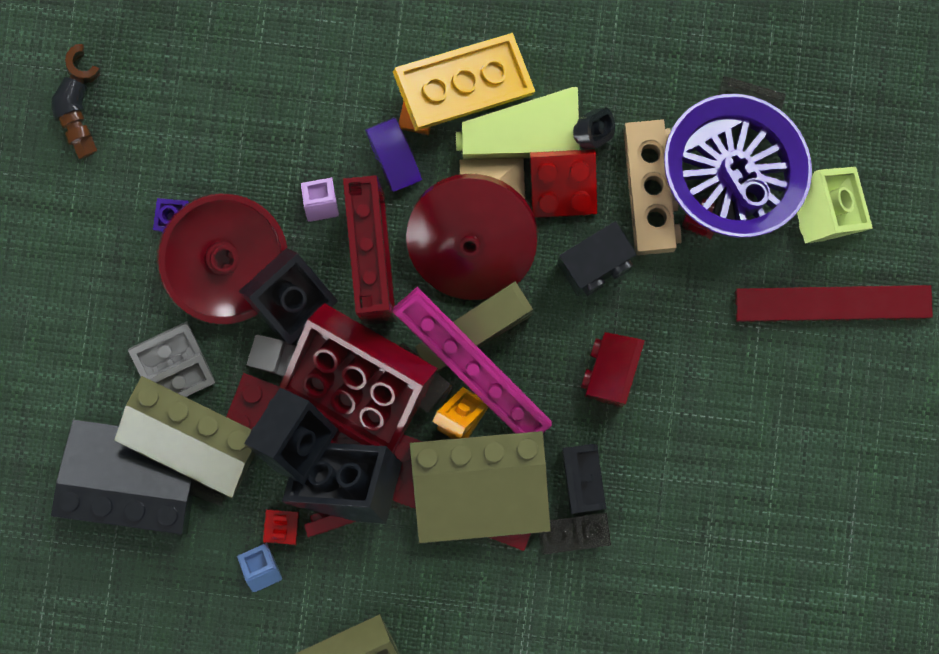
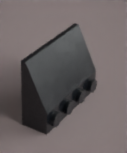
[51,420,195,534]

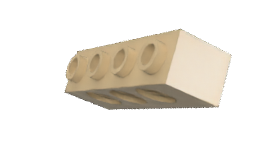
[623,119,681,255]

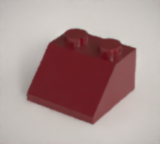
[581,332,645,408]

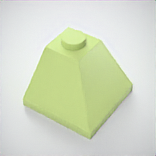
[797,167,873,243]

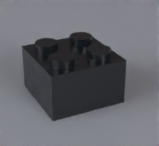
[557,221,637,297]
[238,248,338,345]
[244,387,339,485]

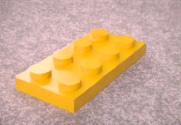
[393,33,535,131]

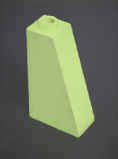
[456,87,580,160]

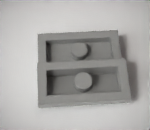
[128,321,215,397]

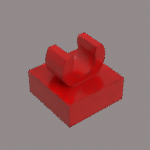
[263,509,300,545]

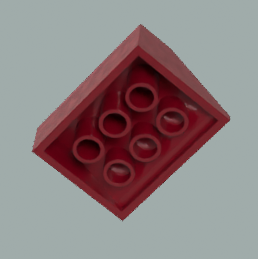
[278,303,438,453]

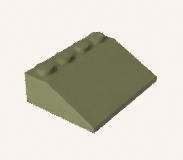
[410,431,551,543]

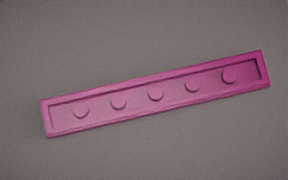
[393,287,552,434]

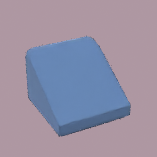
[237,543,282,592]

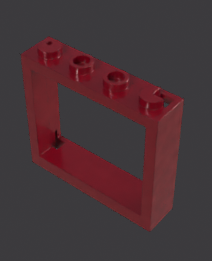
[343,175,397,325]

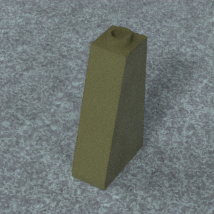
[415,281,533,375]

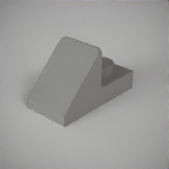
[246,335,296,377]

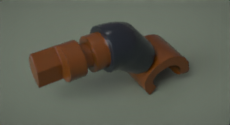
[51,44,101,159]

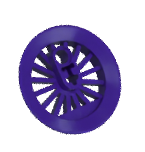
[664,94,812,238]

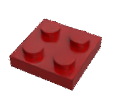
[530,149,597,217]

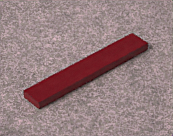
[735,285,933,322]

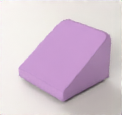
[301,177,339,222]

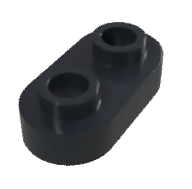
[573,107,615,149]

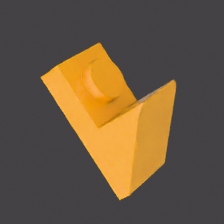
[432,387,488,439]

